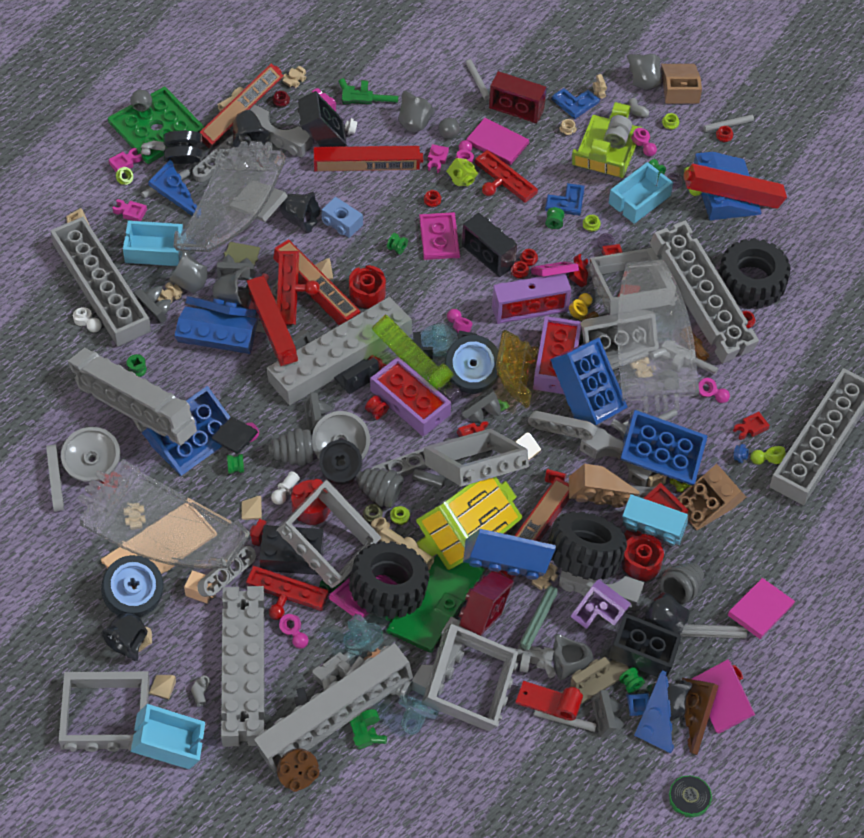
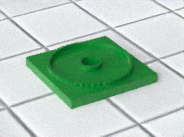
[107,86,204,164]

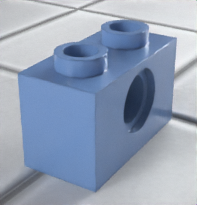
[322,197,363,238]

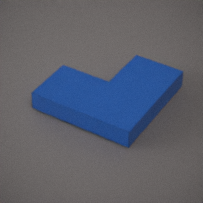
[551,88,600,119]
[545,183,585,216]

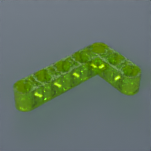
[371,314,454,391]

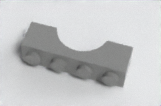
[250,105,313,158]
[580,426,656,487]
[559,571,644,611]
[411,617,472,696]

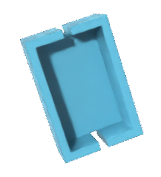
[609,162,673,224]
[123,221,184,266]
[622,494,688,546]
[131,704,205,769]

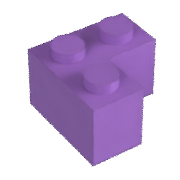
[570,579,631,629]

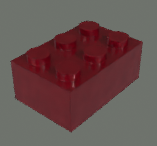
[489,71,547,124]
[459,571,514,636]

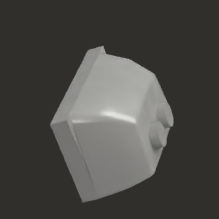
[581,310,658,360]

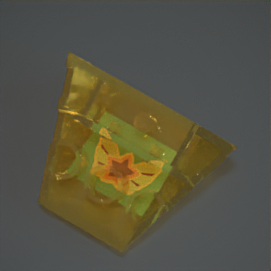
[496,330,539,408]

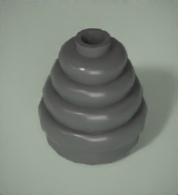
[268,428,313,466]
[356,468,404,508]
[660,562,704,604]

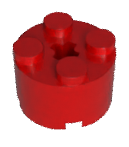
[349,265,386,309]
[291,479,331,525]
[622,534,664,581]

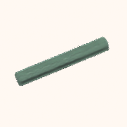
[520,586,558,650]

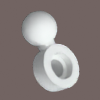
[73,307,102,333]

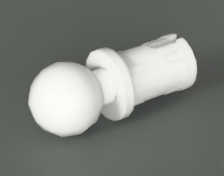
[271,471,300,505]

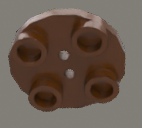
[277,748,320,792]

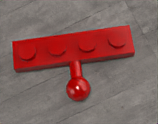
[475,150,538,203]
[277,251,320,325]
[246,566,329,620]

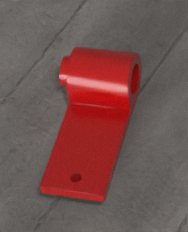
[515,680,583,721]

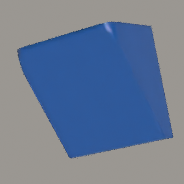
[626,693,649,716]

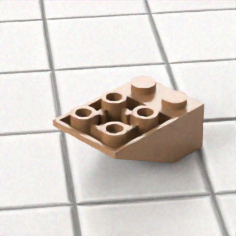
[661,64,702,104]
[569,464,639,508]
[677,464,746,530]

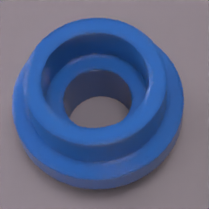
[734,444,749,463]

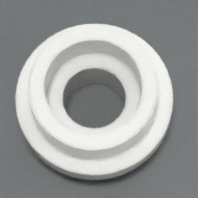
[344,118,357,135]

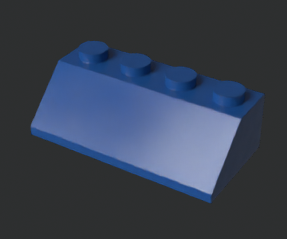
[175,306,258,354]
[463,529,556,580]

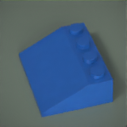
[694,152,762,221]
[550,337,628,425]
[142,386,231,476]
[620,410,708,486]

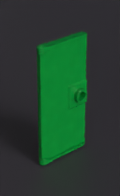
[386,554,485,653]

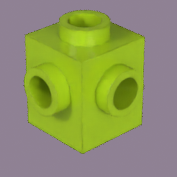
[446,158,479,186]

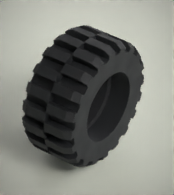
[718,238,791,308]
[547,511,627,580]
[349,541,430,619]

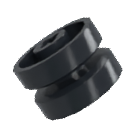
[163,130,203,164]
[319,440,363,485]

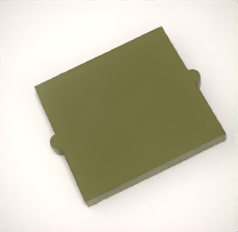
[224,242,261,267]

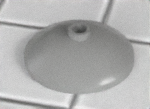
[312,411,370,466]
[61,427,120,482]

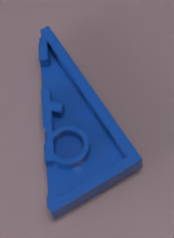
[148,160,201,219]
[186,296,256,317]
[634,670,674,753]

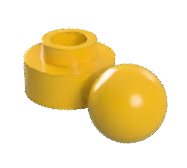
[569,293,593,319]

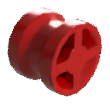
[365,395,389,420]

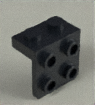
[334,357,379,395]

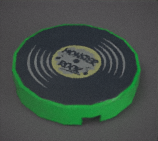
[669,775,712,818]

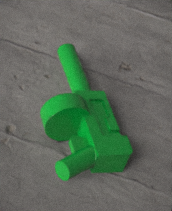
[338,78,398,105]
[350,709,387,749]

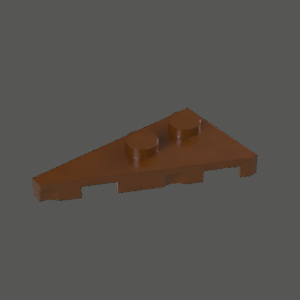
[682,677,718,755]

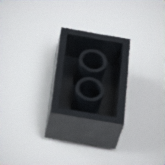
[298,91,347,147]
[462,212,517,278]
[259,525,324,575]
[607,613,682,678]

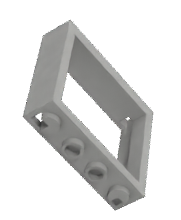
[587,248,675,315]
[424,429,529,486]
[277,480,381,588]
[421,624,518,731]
[59,671,150,752]

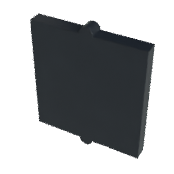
[212,417,258,454]

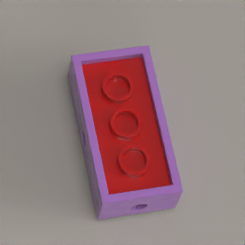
[492,273,571,324]
[533,316,581,394]
[370,357,451,437]

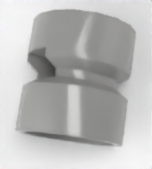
[604,115,632,149]

